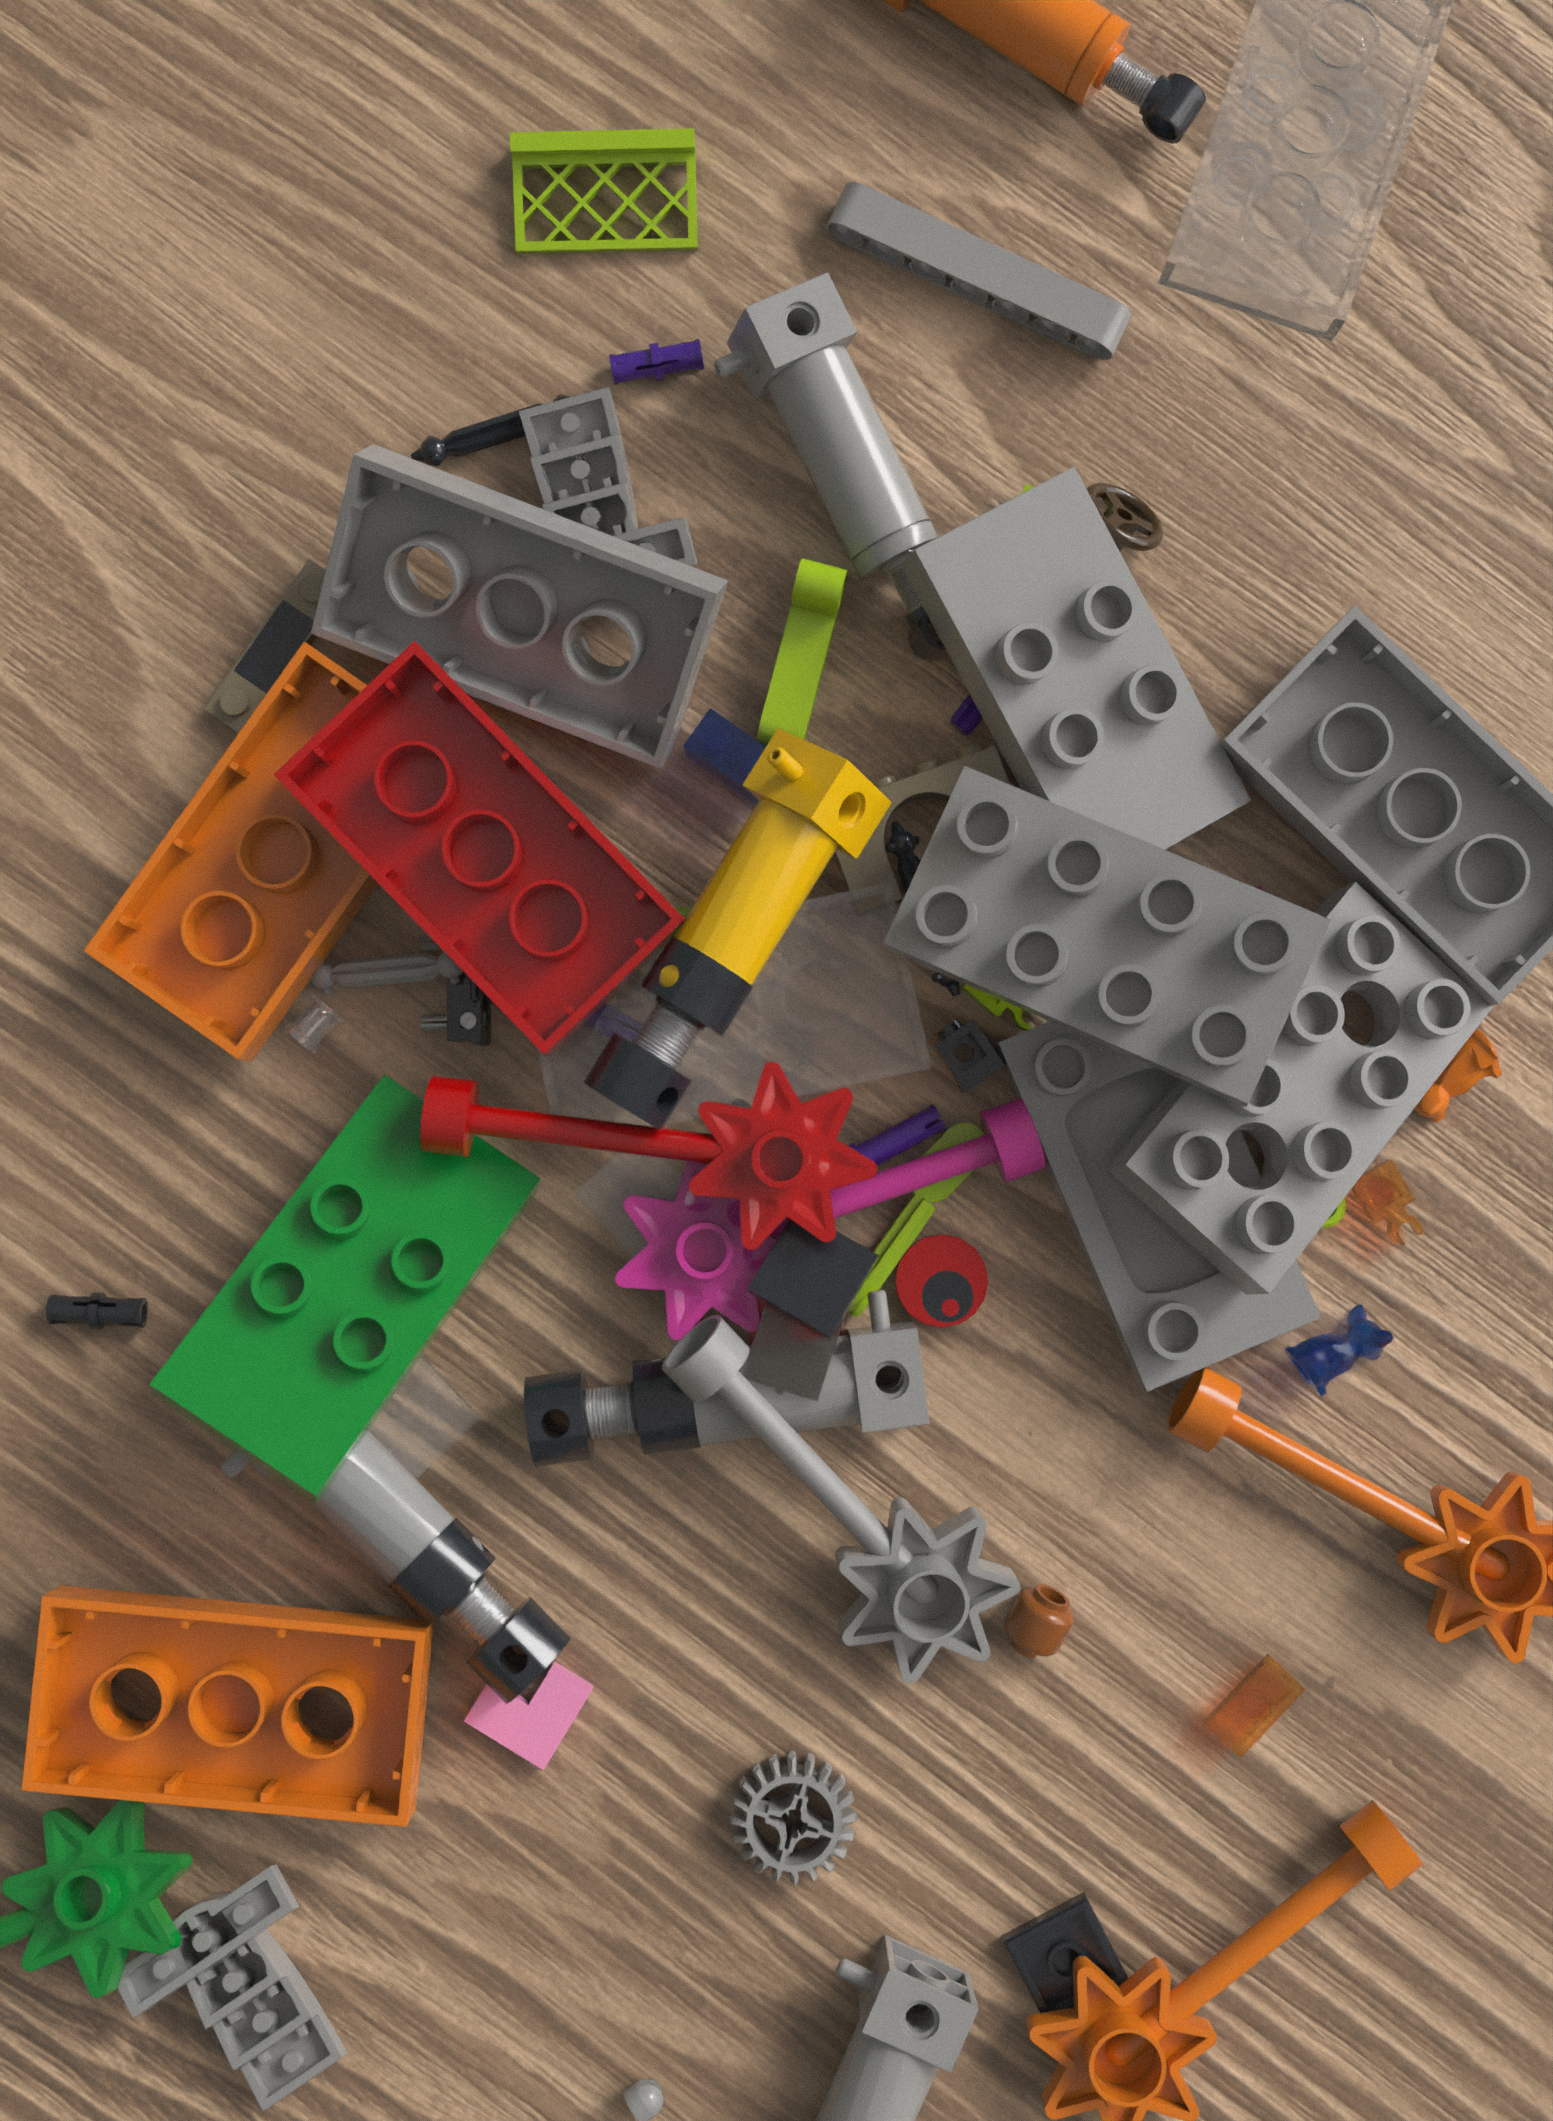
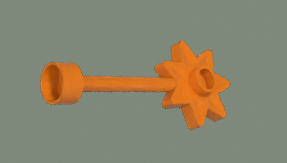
[1167,1367,1553,1663]
[1026,1800,1423,2121]

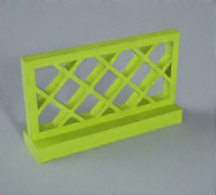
[509,128,698,254]

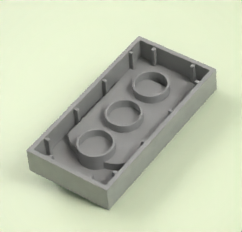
[993,1021,1321,1392]

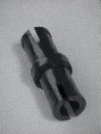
[46,1292,148,1330]

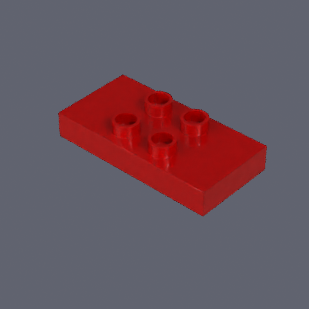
[273,640,685,1057]

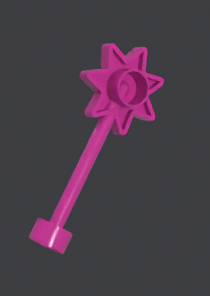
[615,1098,1046,1340]

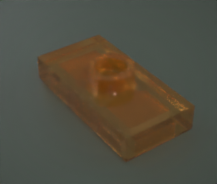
[1204,1654,1305,1758]

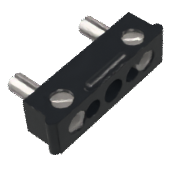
[419,934,491,1046]

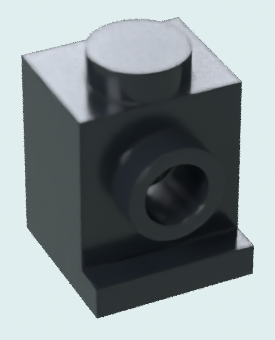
[932,1018,1005,1093]

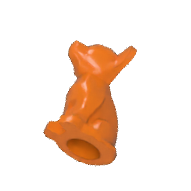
[1414,1029,1502,1122]

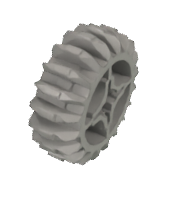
[729,1750,857,1885]

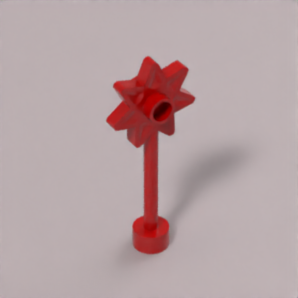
[420,1062,877,1250]

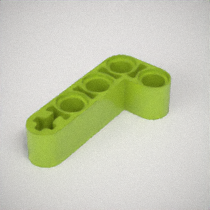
[756,558,848,746]

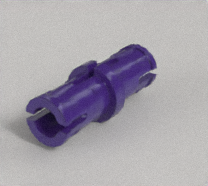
[609,339,704,385]

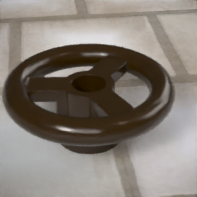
[1087,483,1163,551]

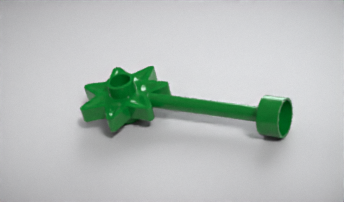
[0,1800,192,1998]

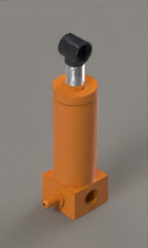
[883,0,1206,144]

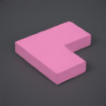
[464,1661,594,1771]

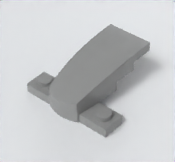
[519,387,698,566]
[117,1864,348,2111]

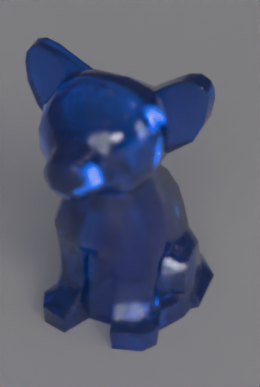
[1284,1305,1394,1397]

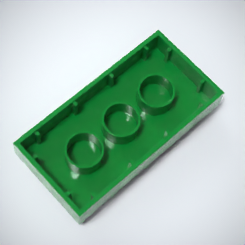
[149,1074,541,1504]

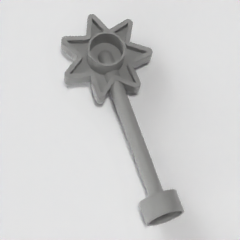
[662,1315,1020,1684]

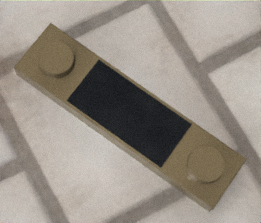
[204,559,326,733]

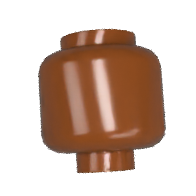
[1004,1584,1074,1658]

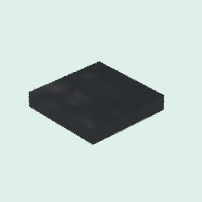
[747,1219,879,1340]
[1001,1892,1129,2013]

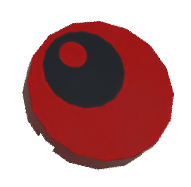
[894,1234,988,1328]

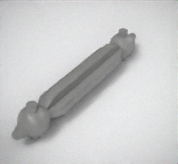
[308,950,463,995]

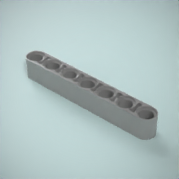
[826,182,1132,360]

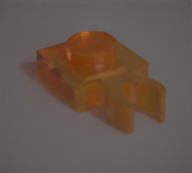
[1351,1159,1423,1246]

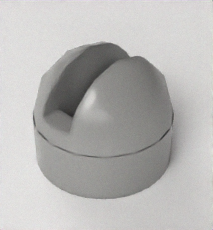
[623,2079,663,2121]

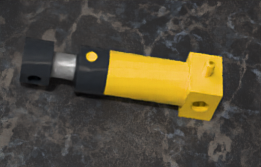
[583,728,892,1131]

